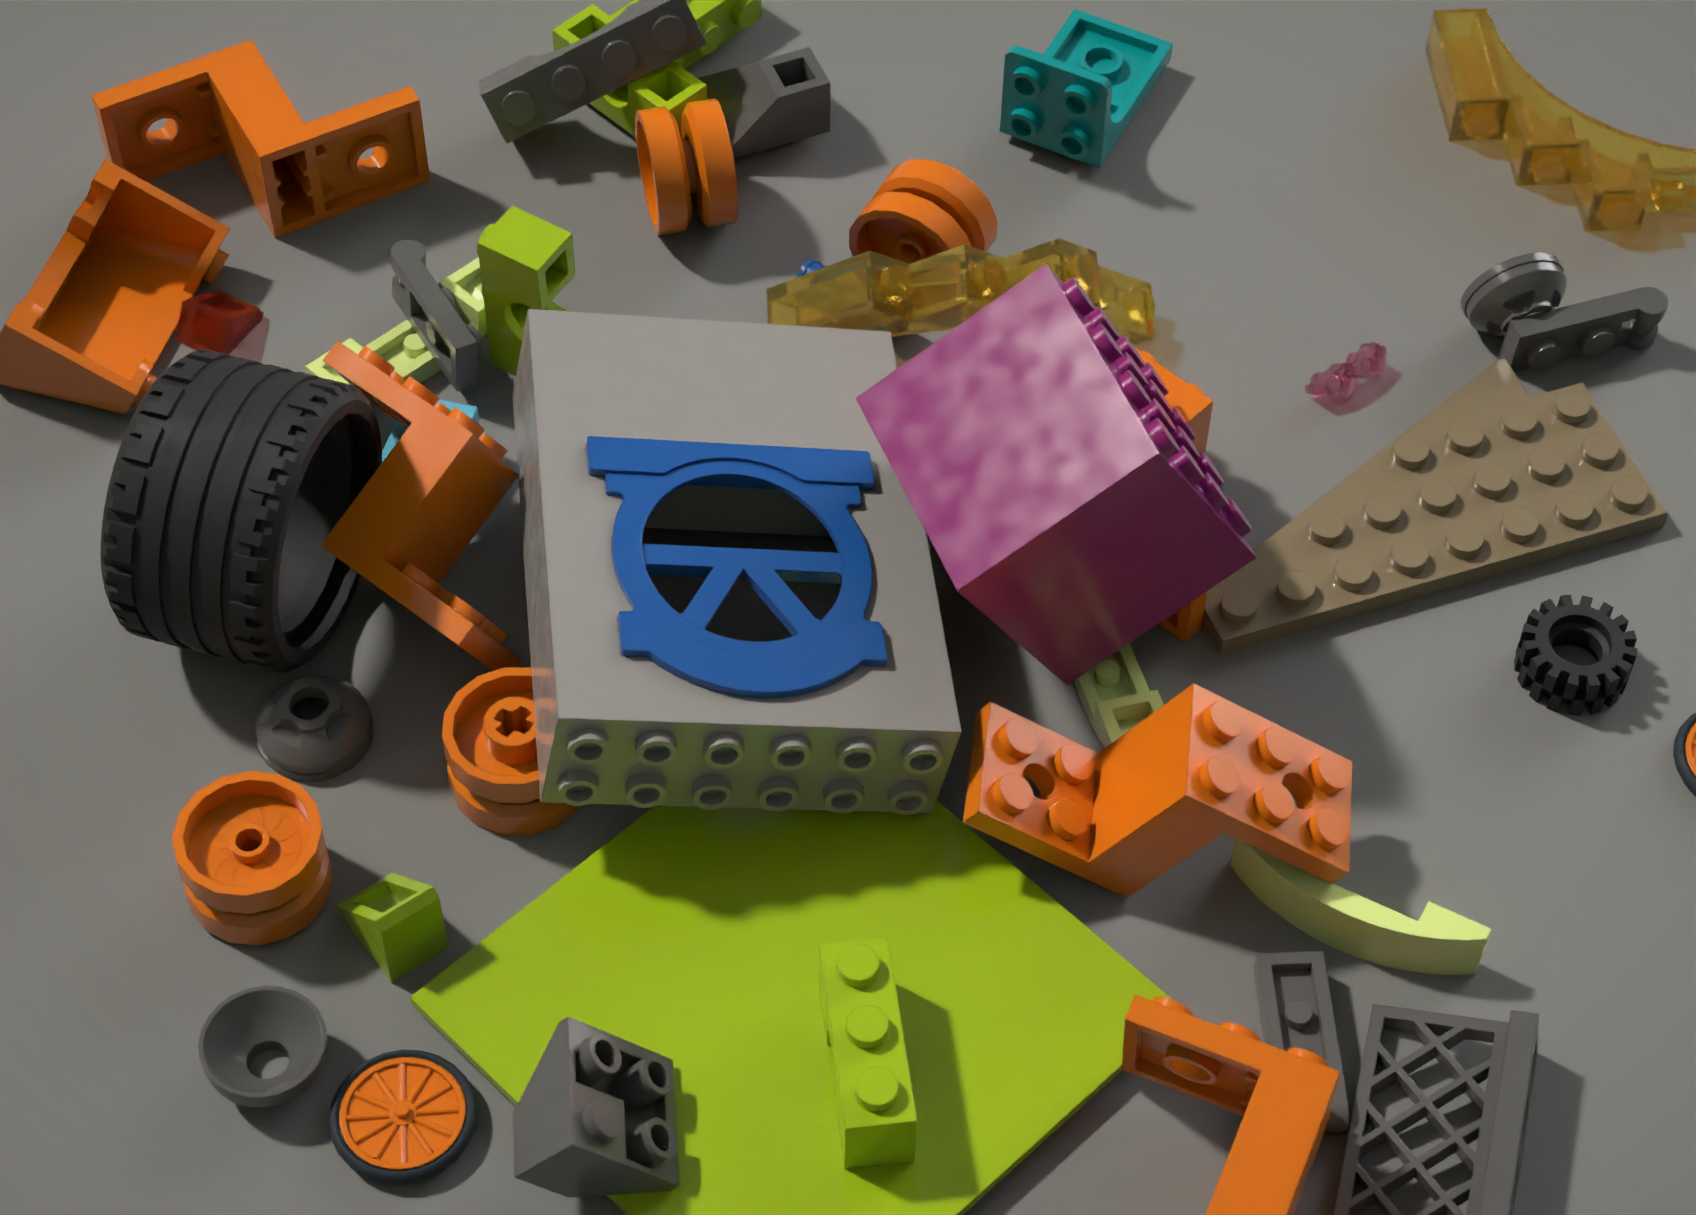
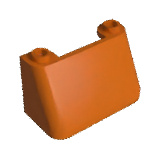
[0,159,230,414]

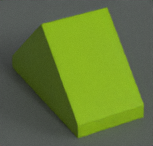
[336,872,449,983]

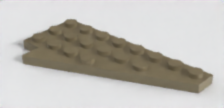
[1202,358,1668,656]

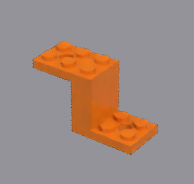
[91,40,430,238]
[320,341,521,671]
[963,683,1352,898]
[1122,994,1340,1215]

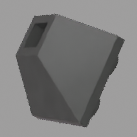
[698,47,831,159]
[513,1017,679,1198]

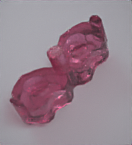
[1305,342,1387,400]

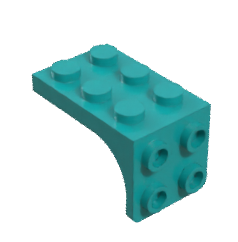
[1000,9,1173,168]

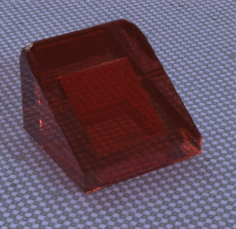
[176,289,264,355]

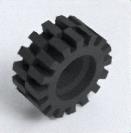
[1514,595,1638,716]

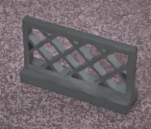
[1333,1004,1539,1215]

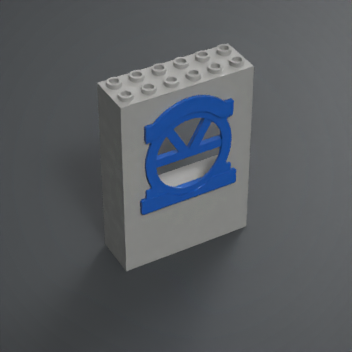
[513,309,961,815]

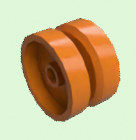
[635,98,738,236]
[849,159,998,309]
[442,667,580,835]
[172,771,333,946]

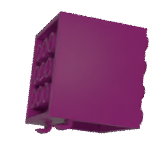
[855,264,1257,685]

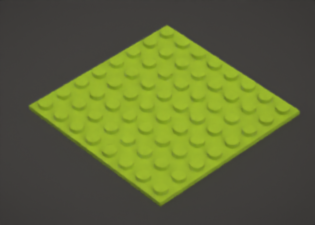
[410,801,1172,1215]

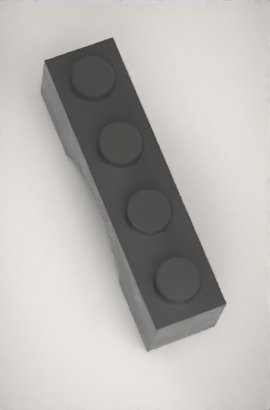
[479,0,707,144]

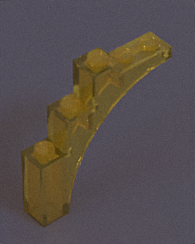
[1425,8,1696,232]
[766,238,1155,345]

